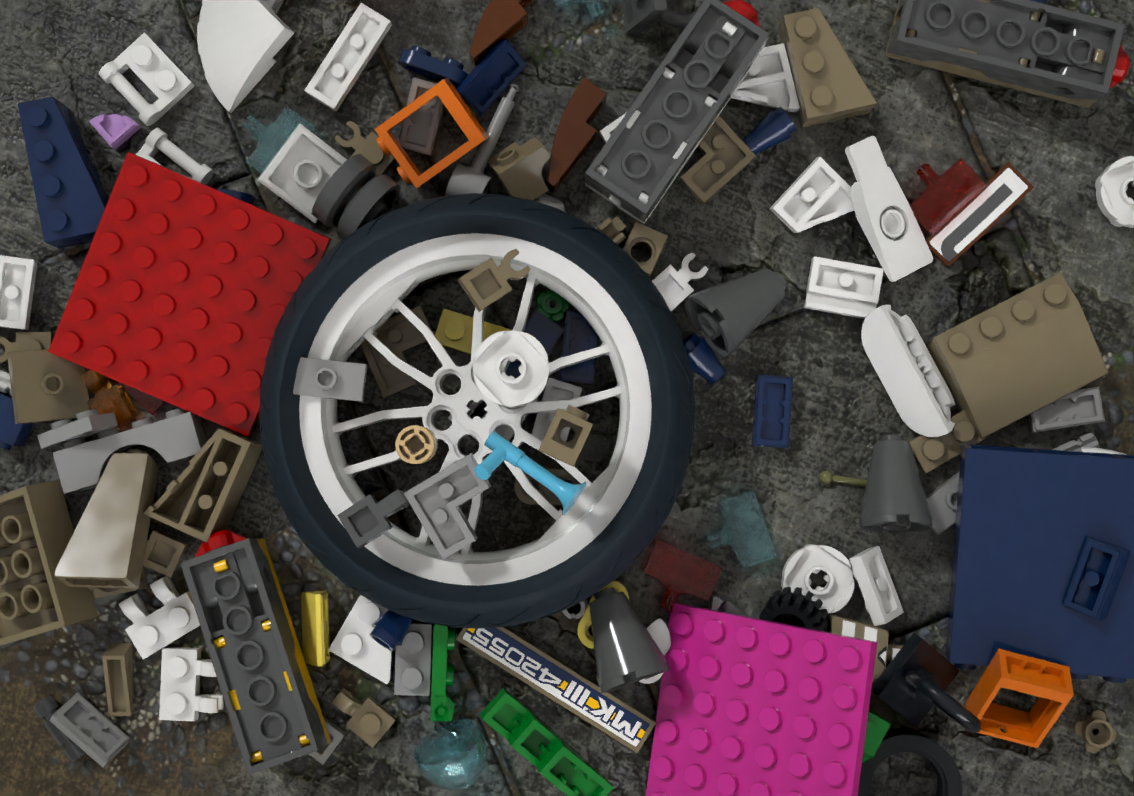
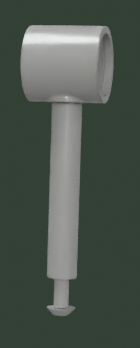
[445,84,520,196]

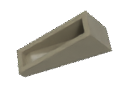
[102,643,133,717]

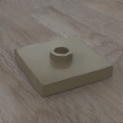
[7,349,90,424]

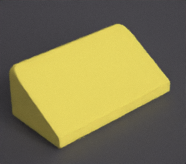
[301,591,330,667]

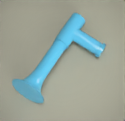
[474,431,587,515]

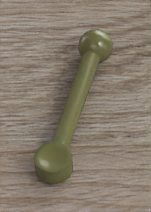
[819,470,867,487]

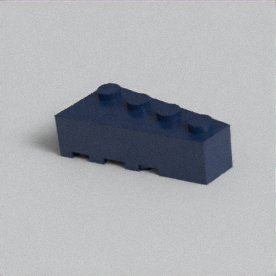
[18,96,110,249]

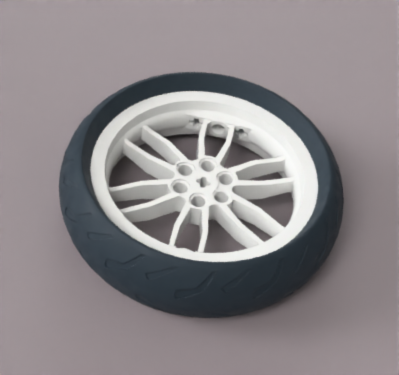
[259,193,695,629]

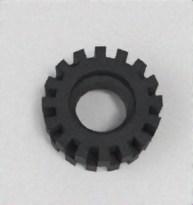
[759,587,829,632]

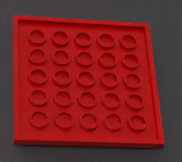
[48,152,332,436]

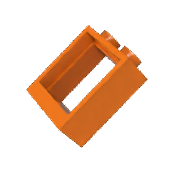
[375,78,489,189]
[966,648,1074,748]

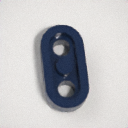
[398,45,468,88]

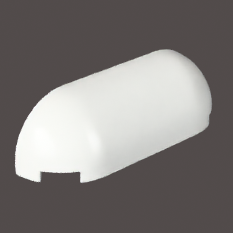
[861,304,955,437]

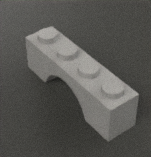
[53,408,207,494]

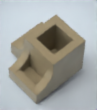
[488,137,551,200]

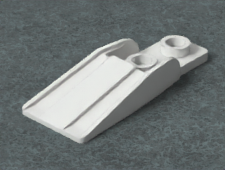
[845,136,933,282]

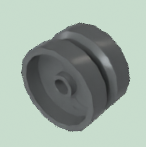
[312,154,401,239]

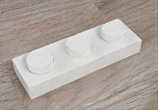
[304,3,392,112]

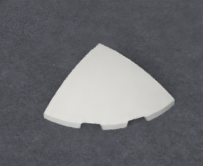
[197,0,294,113]

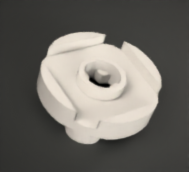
[1095,156,1134,228]
[473,330,550,408]
[781,544,854,614]

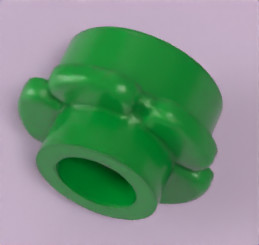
[536,289,570,322]

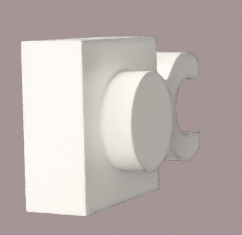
[652,253,708,312]

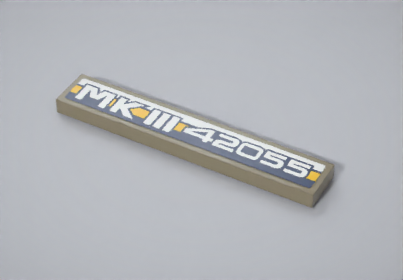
[456,626,656,753]

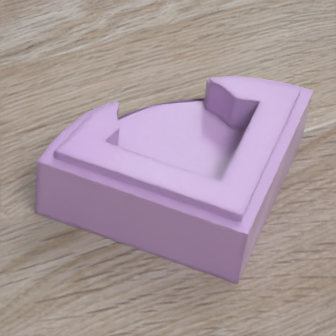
[89,114,142,150]

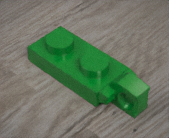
[430,624,455,721]

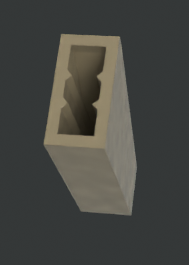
[54,449,160,589]

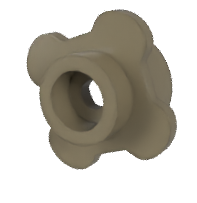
[1073,710,1117,753]

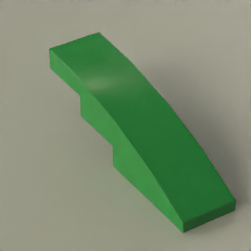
[480,687,614,796]

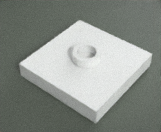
[257,123,347,223]

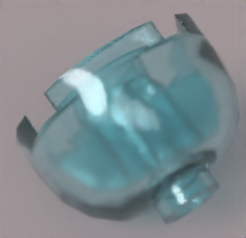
[413,719,488,789]

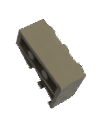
[778,8,877,128]
[143,428,263,543]

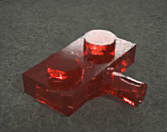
[910,158,987,235]
[643,539,722,612]

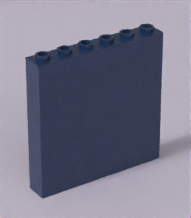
[945,444,1134,683]

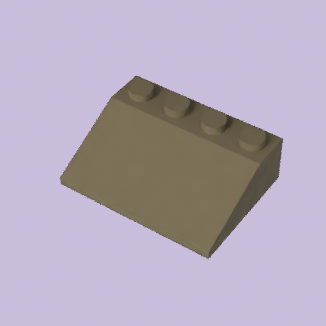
[927,272,1108,440]
[0,480,98,646]

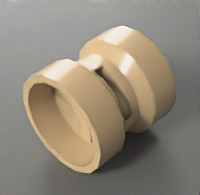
[395,425,438,464]

